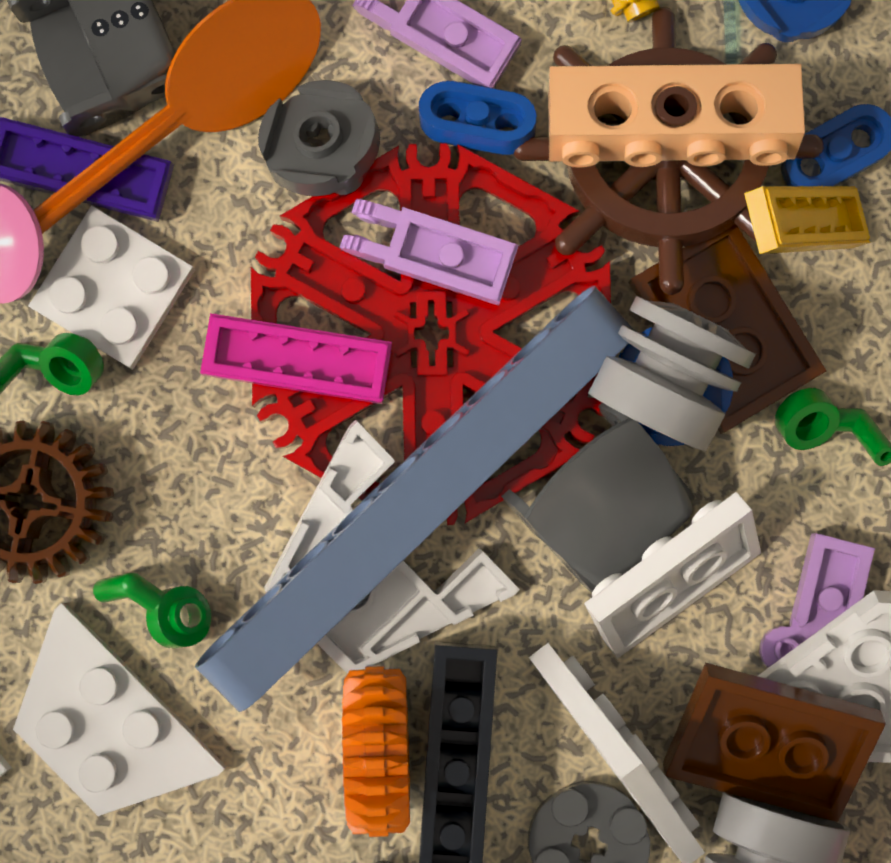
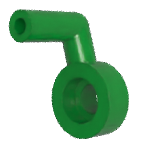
[0,333,104,396]
[775,388,891,466]
[93,572,212,649]

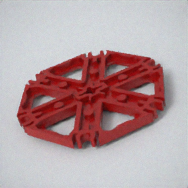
[251,143,611,526]

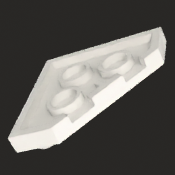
[757,590,891,763]
[529,643,705,863]

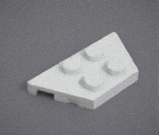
[13,603,227,816]

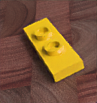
[744,186,870,254]

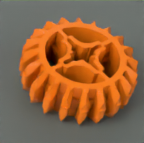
[342,666,410,837]

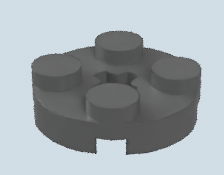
[258,80,380,196]
[528,781,650,863]

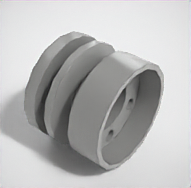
[588,296,756,452]
[704,792,850,863]

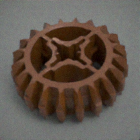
[0,420,114,584]

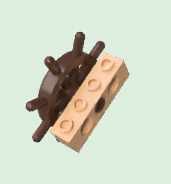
[513,7,824,295]

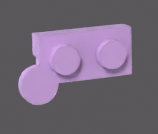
[759,533,875,668]

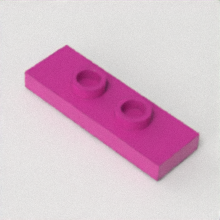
[200,313,392,404]

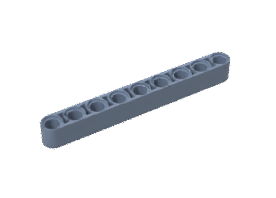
[195,286,633,712]

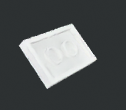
[584,492,761,659]

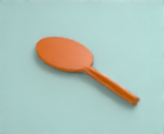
[33,0,321,234]

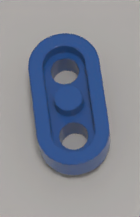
[419,81,537,155]
[781,104,891,186]

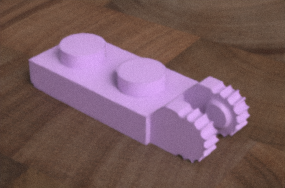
[352,0,522,88]
[340,199,519,306]

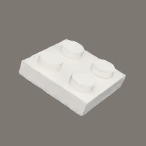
[28,205,195,370]

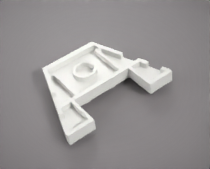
[264,420,520,674]

